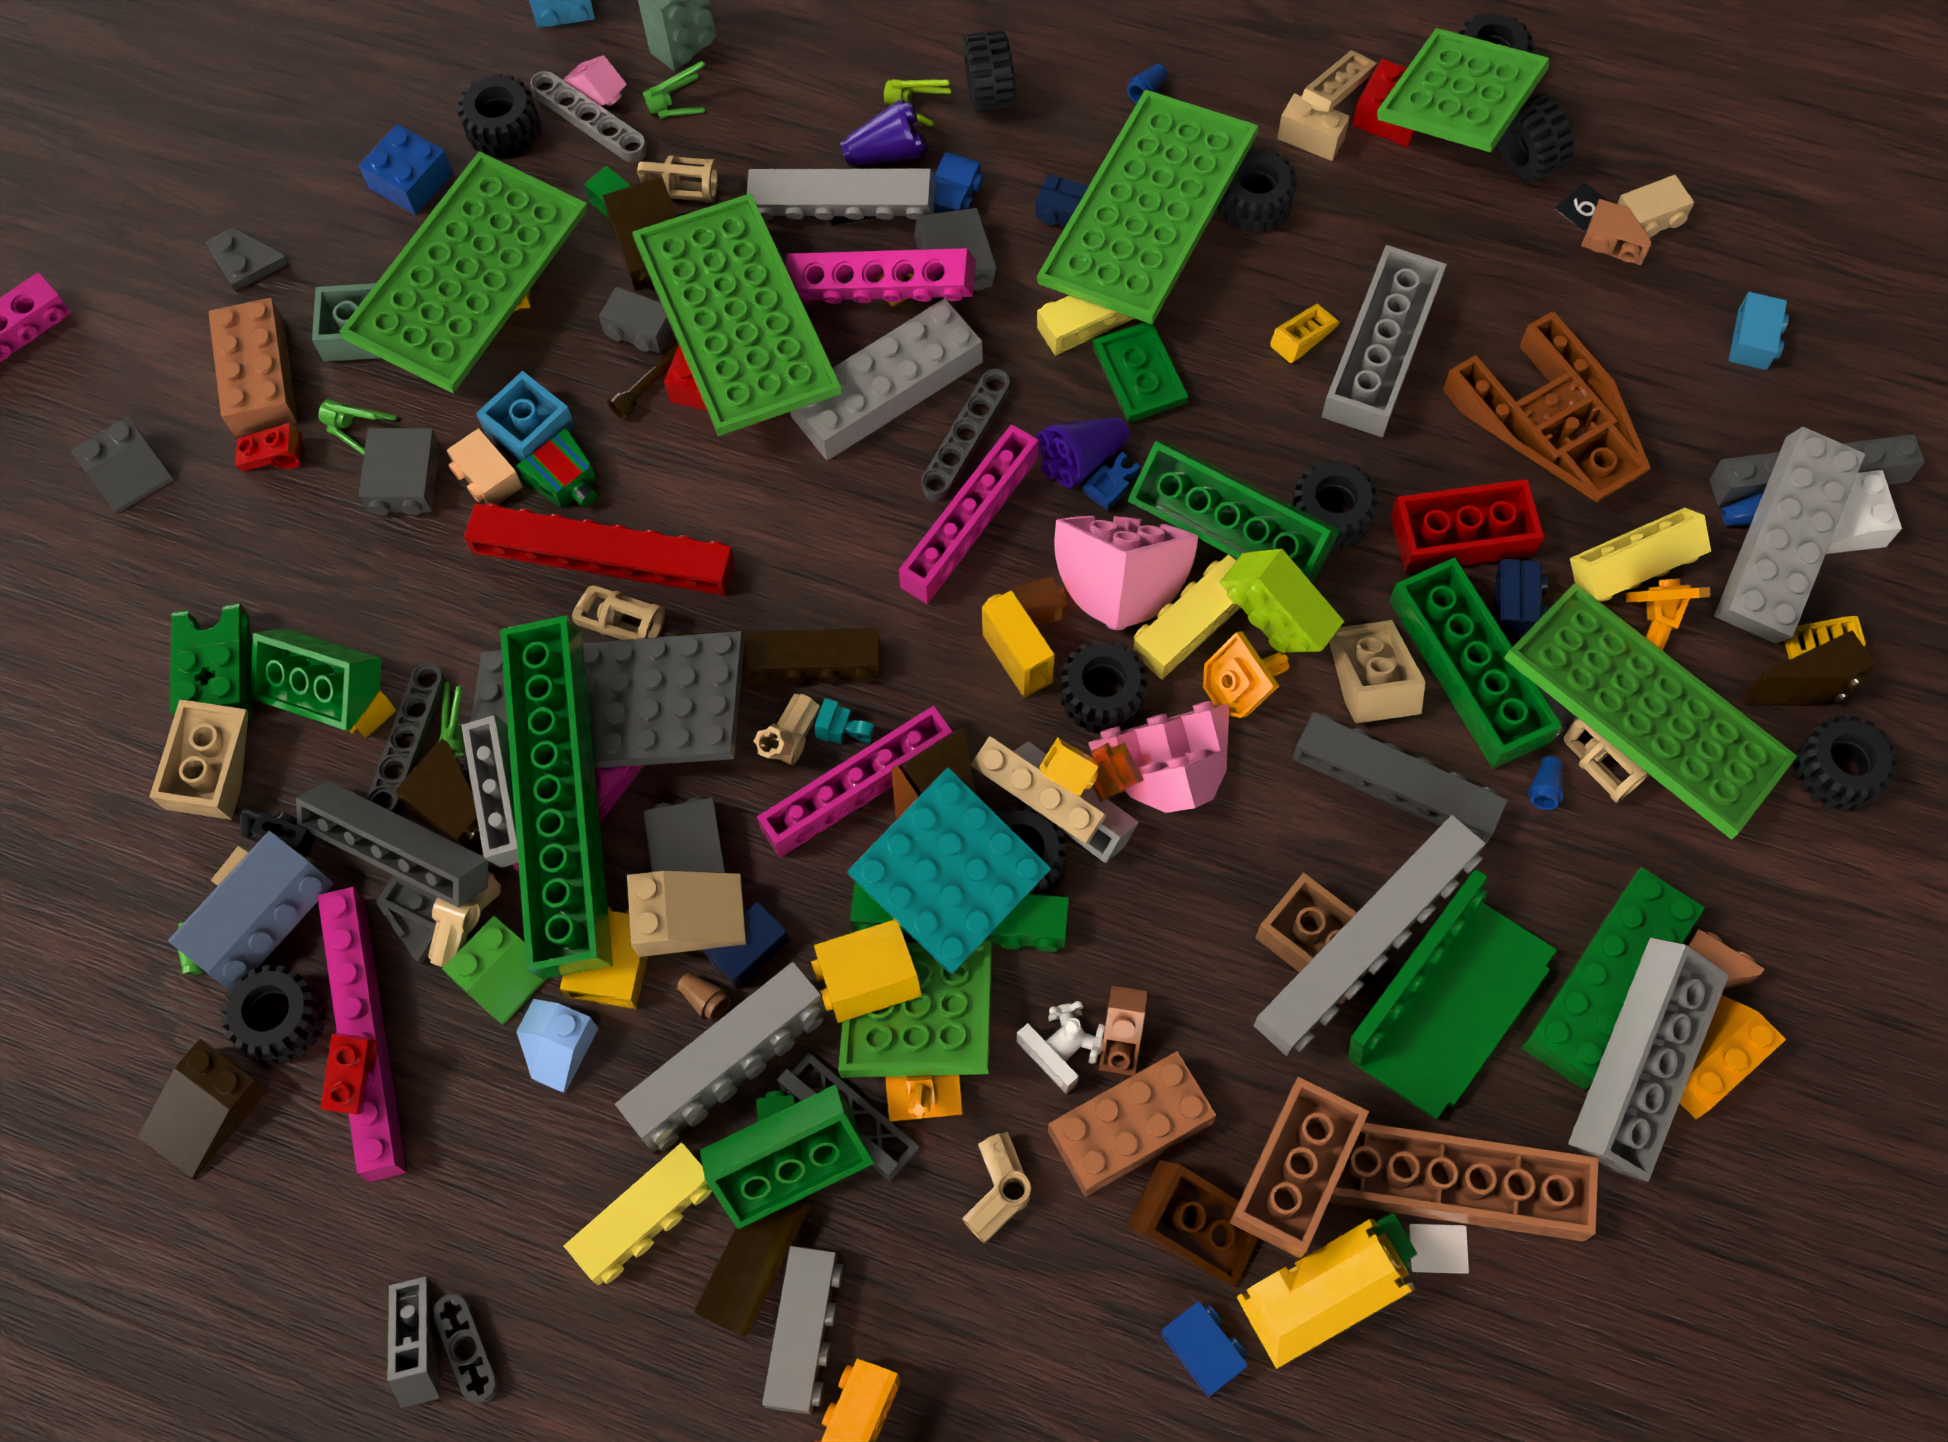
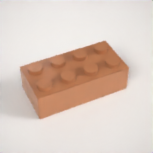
[208,298,298,437]
[1048,1051,1216,1197]
[1229,1077,1369,1259]

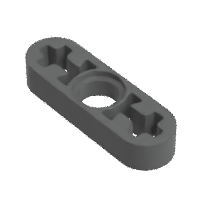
[433,1294,499,1404]

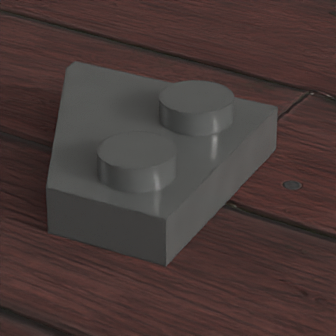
[205,228,288,292]
[376,875,438,965]

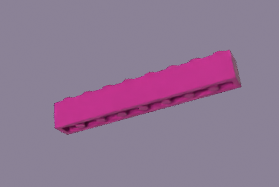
[317,887,407,1182]

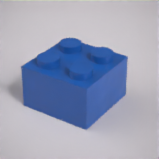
[358,124,453,215]

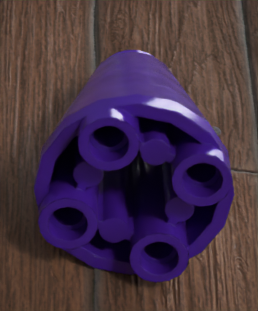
[840,99,928,166]
[1037,417,1129,488]

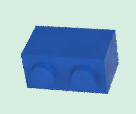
[1160,1301,1248,1398]

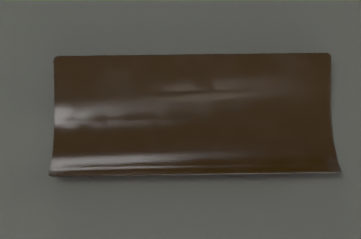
[694,1200,812,1337]

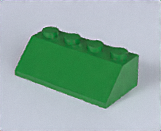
[250,628,381,731]
[700,1084,874,1229]

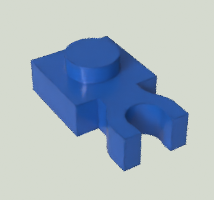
[1083,452,1141,511]

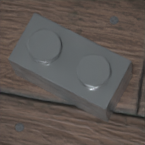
[599,287,673,354]

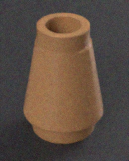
[677,972,731,1022]

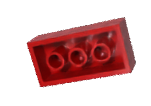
[1390,479,1544,574]

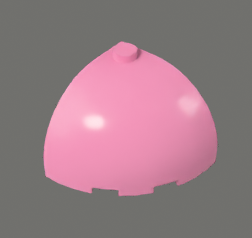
[1054,516,1198,630]

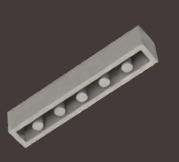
[747,169,936,220]

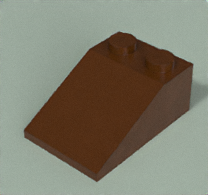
[1126,1160,1259,1288]

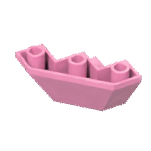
[1088,700,1229,813]

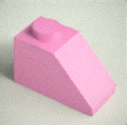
[563,55,627,107]

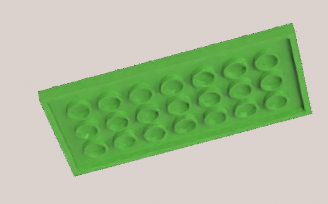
[1037,89,1258,324]
[339,151,588,394]
[632,193,842,436]
[1504,583,1797,840]

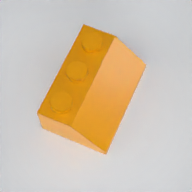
[1679,995,1786,1120]
[814,1359,901,1442]

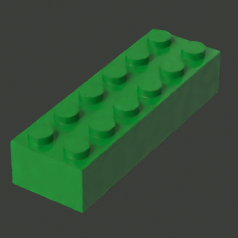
[1127,441,1341,584]
[1389,557,1562,769]
[1521,867,1705,1091]

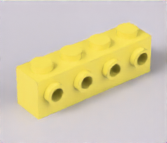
[1570,508,1711,602]
[1133,554,1241,680]
[564,1142,712,1286]

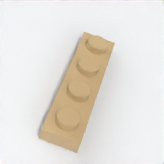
[1301,50,1377,113]
[971,736,1107,845]

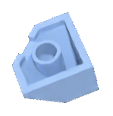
[517,999,598,1094]

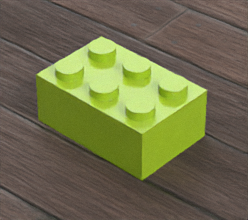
[1220,549,1344,653]

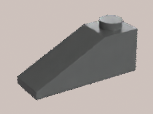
[387,1276,440,1408]

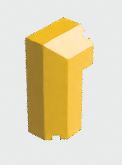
[1237,1219,1415,1369]

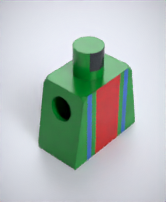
[517,428,597,508]

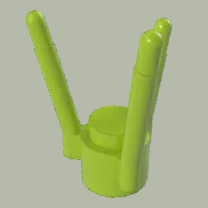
[884,79,952,127]

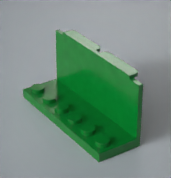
[1348,869,1557,1121]

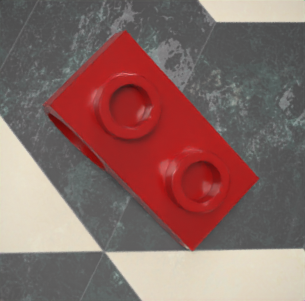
[235,423,302,472]
[320,1033,378,1115]

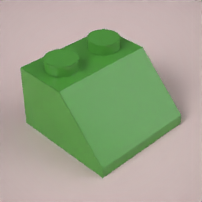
[442,916,548,1025]

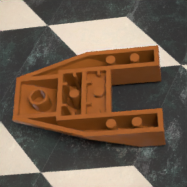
[1443,311,1651,502]

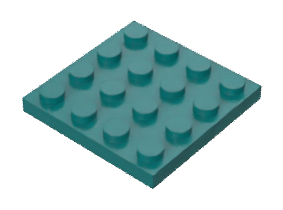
[846,768,1051,974]

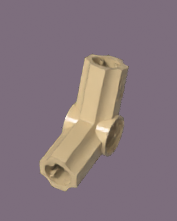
[753,694,821,765]
[428,872,501,967]
[962,1132,1031,1244]

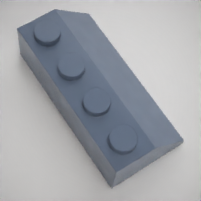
[167,831,334,991]

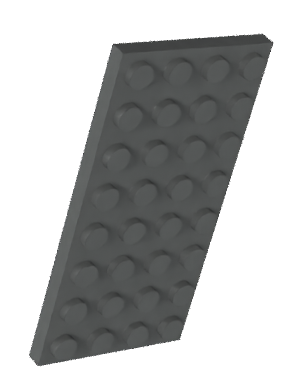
[463,631,745,777]

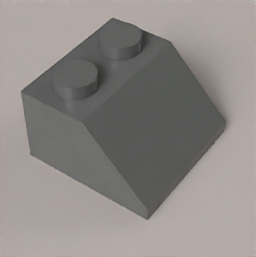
[71,416,173,514]

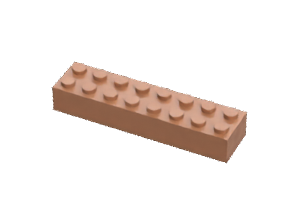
[1328,1123,1599,1242]

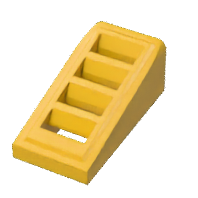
[1270,303,1340,363]
[1784,616,1865,660]

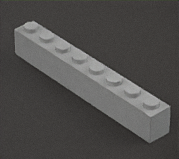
[1254,815,1486,1056]

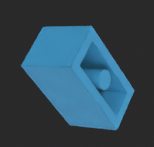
[1728,292,1789,370]

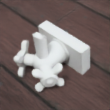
[1016,1001,1105,1095]

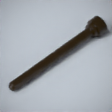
[607,342,679,420]

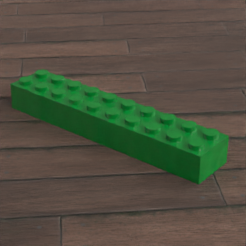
[500,615,613,979]

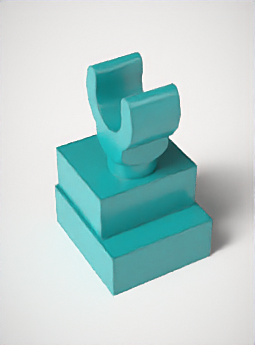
[815,698,874,745]

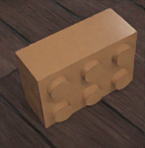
[1255,873,1369,1005]

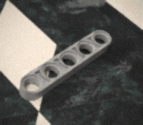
[531,71,647,163]

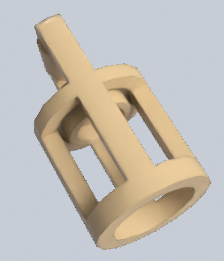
[637,155,718,203]
[572,585,665,640]
[1564,718,1649,803]

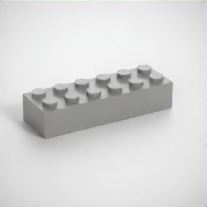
[1321,245,1447,438]
[790,299,983,461]
[1714,427,1865,644]
[1568,938,1729,1182]
[615,962,826,1153]

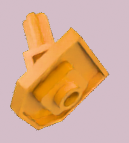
[1625,579,1710,651]
[1203,632,1290,718]
[885,1075,963,1121]

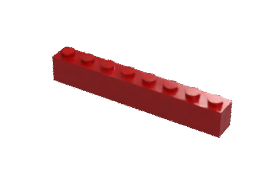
[464,503,735,596]

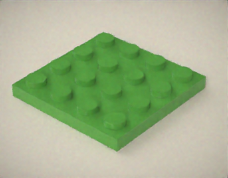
[1377,28,1549,153]
[838,940,993,1078]

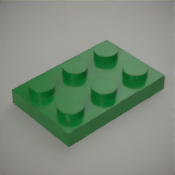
[1092,322,1188,423]

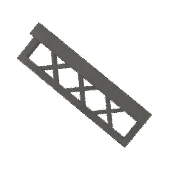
[777,1053,920,1182]

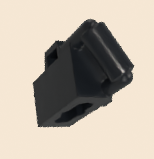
[240,808,315,858]

